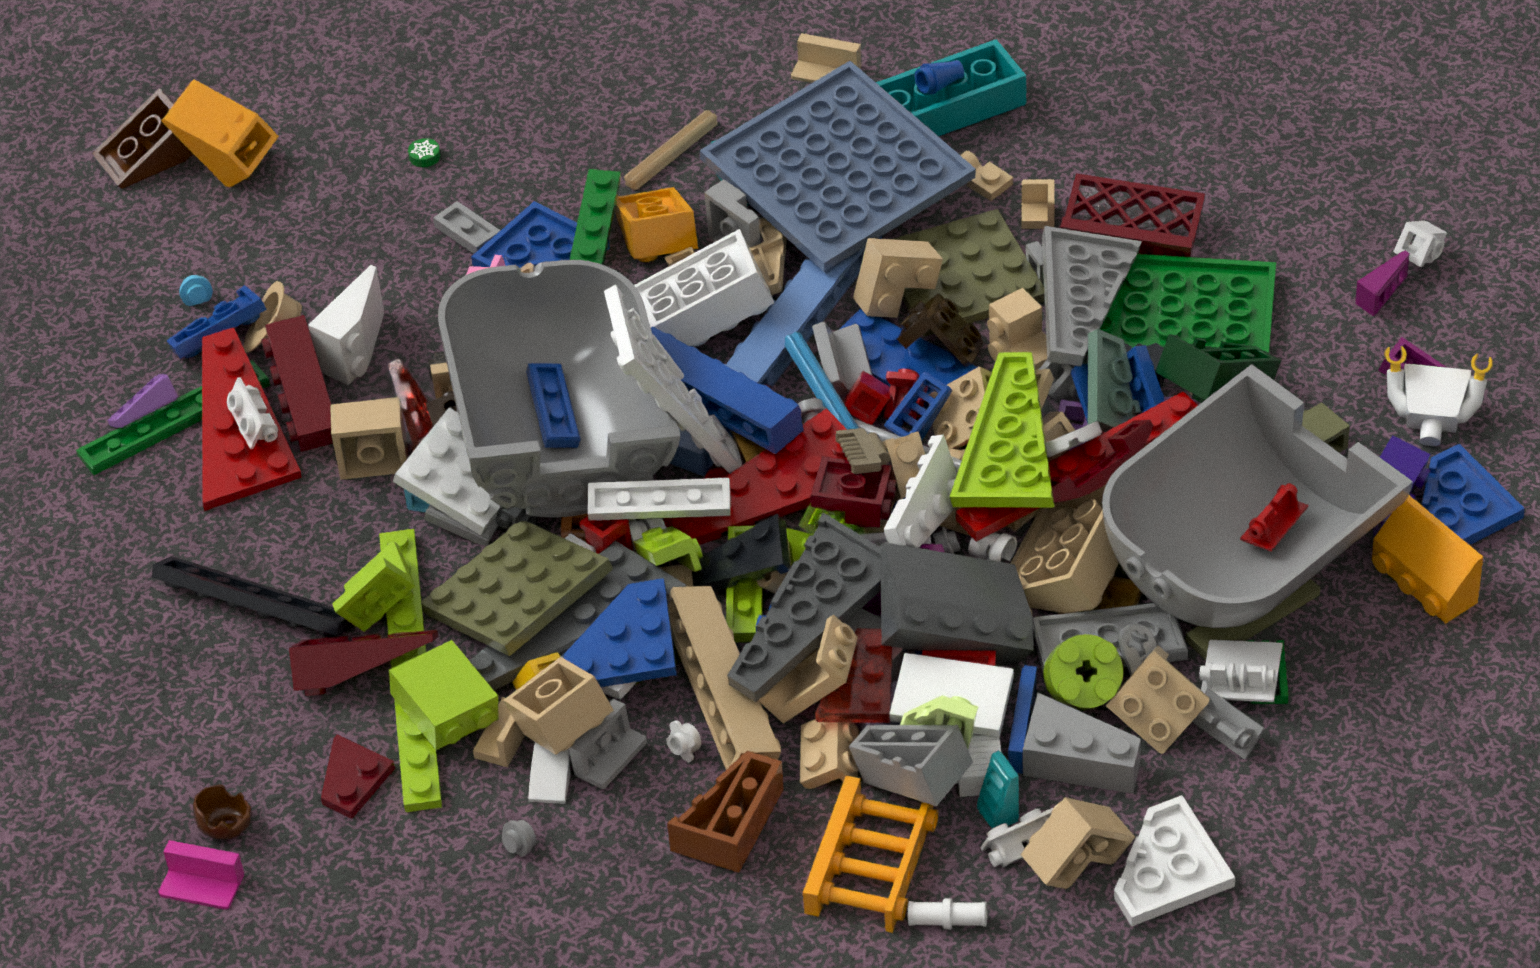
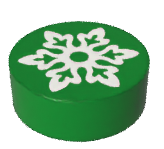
[408,138,441,167]

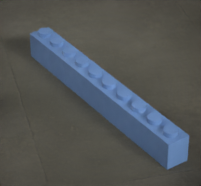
[670,246,866,476]

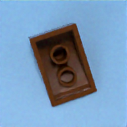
[92,88,193,189]

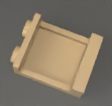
[758,615,858,723]

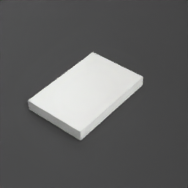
[890,653,1014,737]

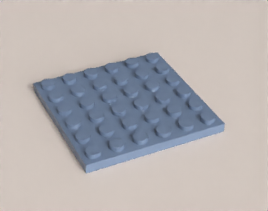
[700,61,976,272]

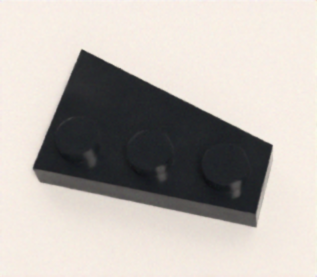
[692,514,791,592]

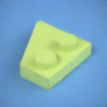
[900,695,978,749]

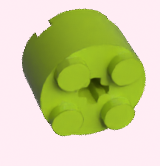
[1043,634,1123,711]

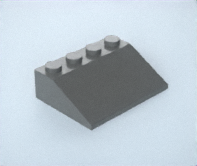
[880,542,1034,665]

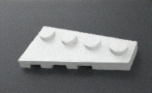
[884,434,957,548]

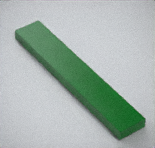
[76,360,270,476]

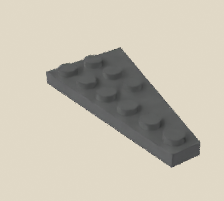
[727,513,881,702]
[469,540,687,690]

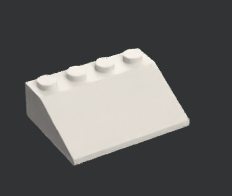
[634,229,775,347]

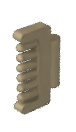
[835,428,890,474]

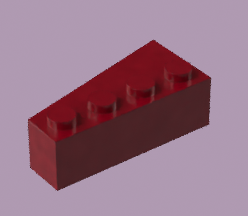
[261,315,333,452]

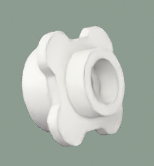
[666,720,701,763]

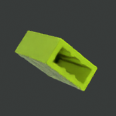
[389,640,499,750]

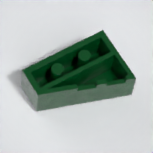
[1155,334,1282,403]

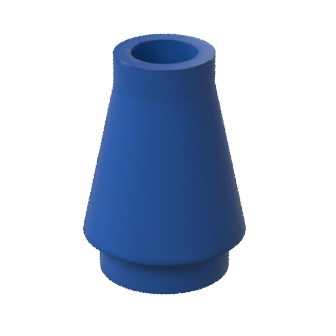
[915,60,964,94]

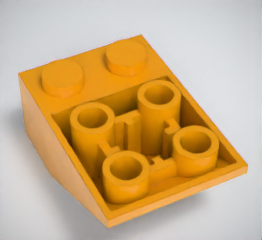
[161,79,279,188]

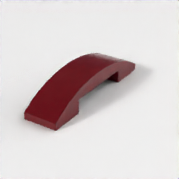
[1051,420,1153,502]

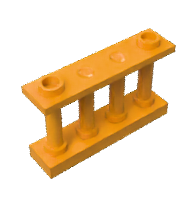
[803,776,939,933]

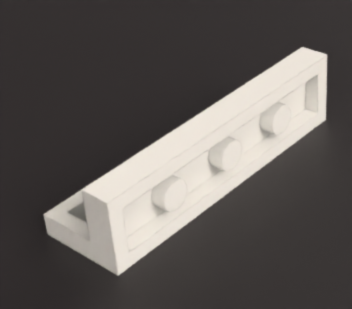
[588,478,731,521]

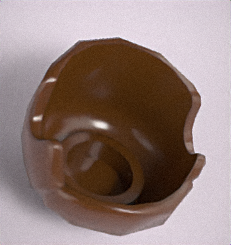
[193,784,252,840]

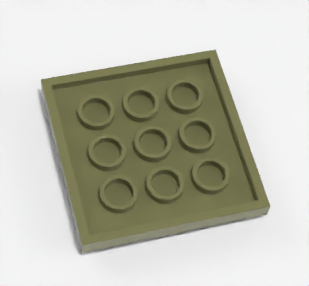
[891,209,1045,337]
[421,521,613,656]

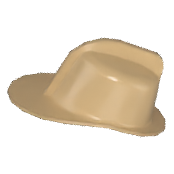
[243,281,302,353]

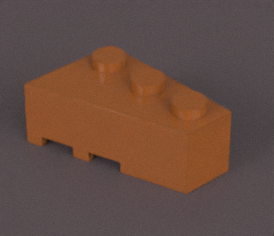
[667,751,784,873]

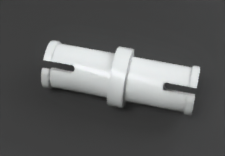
[908,898,987,929]

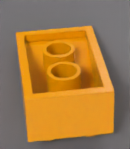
[615,187,698,262]

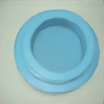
[179,275,213,306]

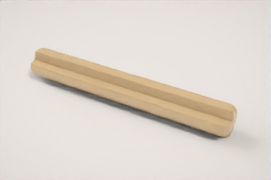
[624,110,718,190]

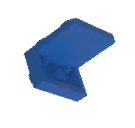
[1071,345,1165,423]

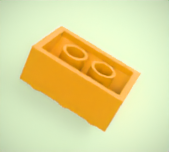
[1372,495,1483,624]

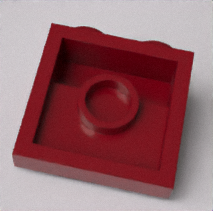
[810,456,897,528]

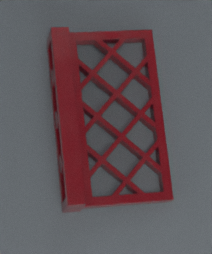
[1060,173,1205,257]

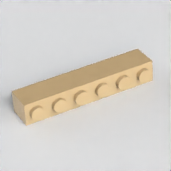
[667,586,781,769]

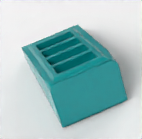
[977,750,1019,829]

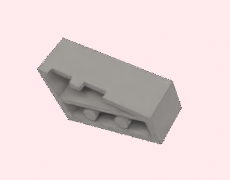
[849,725,973,806]

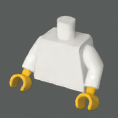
[1384,346,1493,446]

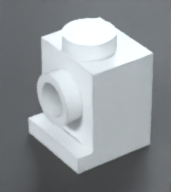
[1393,221,1447,267]

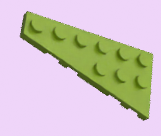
[949,352,1055,508]

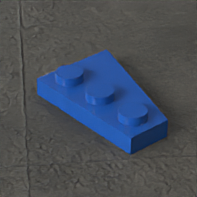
[167,285,267,359]

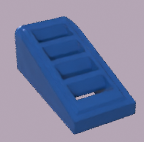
[884,371,953,441]

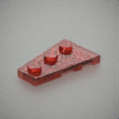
[815,628,893,723]

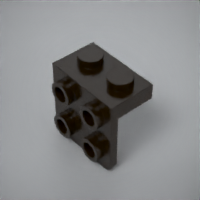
[897,293,983,367]

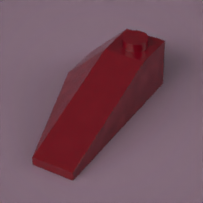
[289,630,438,696]

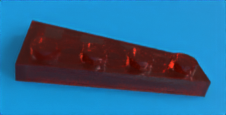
[388,359,433,452]

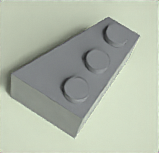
[1023,693,1141,794]

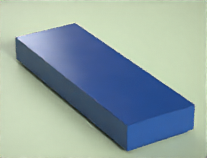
[526,363,580,448]
[1008,665,1037,774]

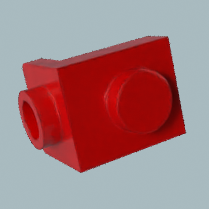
[884,368,928,423]

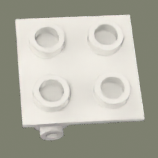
[1200,640,1283,702]

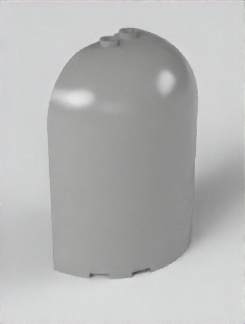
[438,260,680,517]
[1102,364,1413,628]

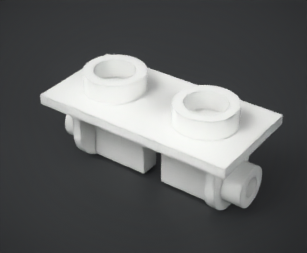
[227,377,278,449]
[981,808,1053,867]

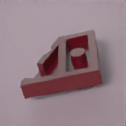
[321,734,395,819]

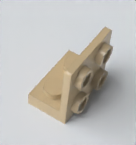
[929,367,992,449]
[1106,645,1210,754]

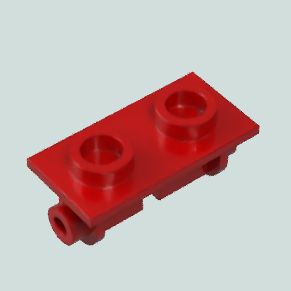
[1240,483,1308,551]

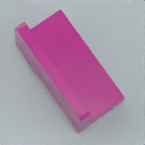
[159,840,244,910]

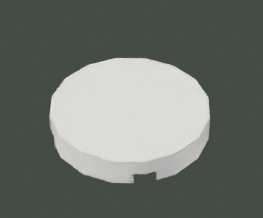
[1046,421,1102,458]

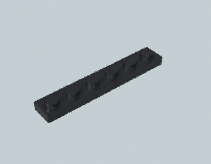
[152,556,354,637]

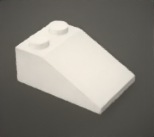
[308,265,384,385]

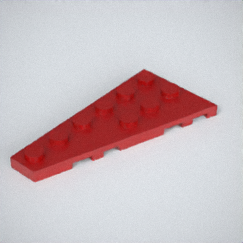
[202,327,302,511]
[663,408,847,545]

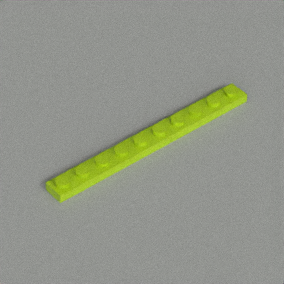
[379,529,442,812]

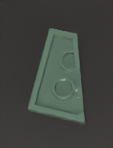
[1088,329,1141,432]

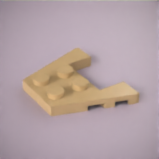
[665,218,787,295]

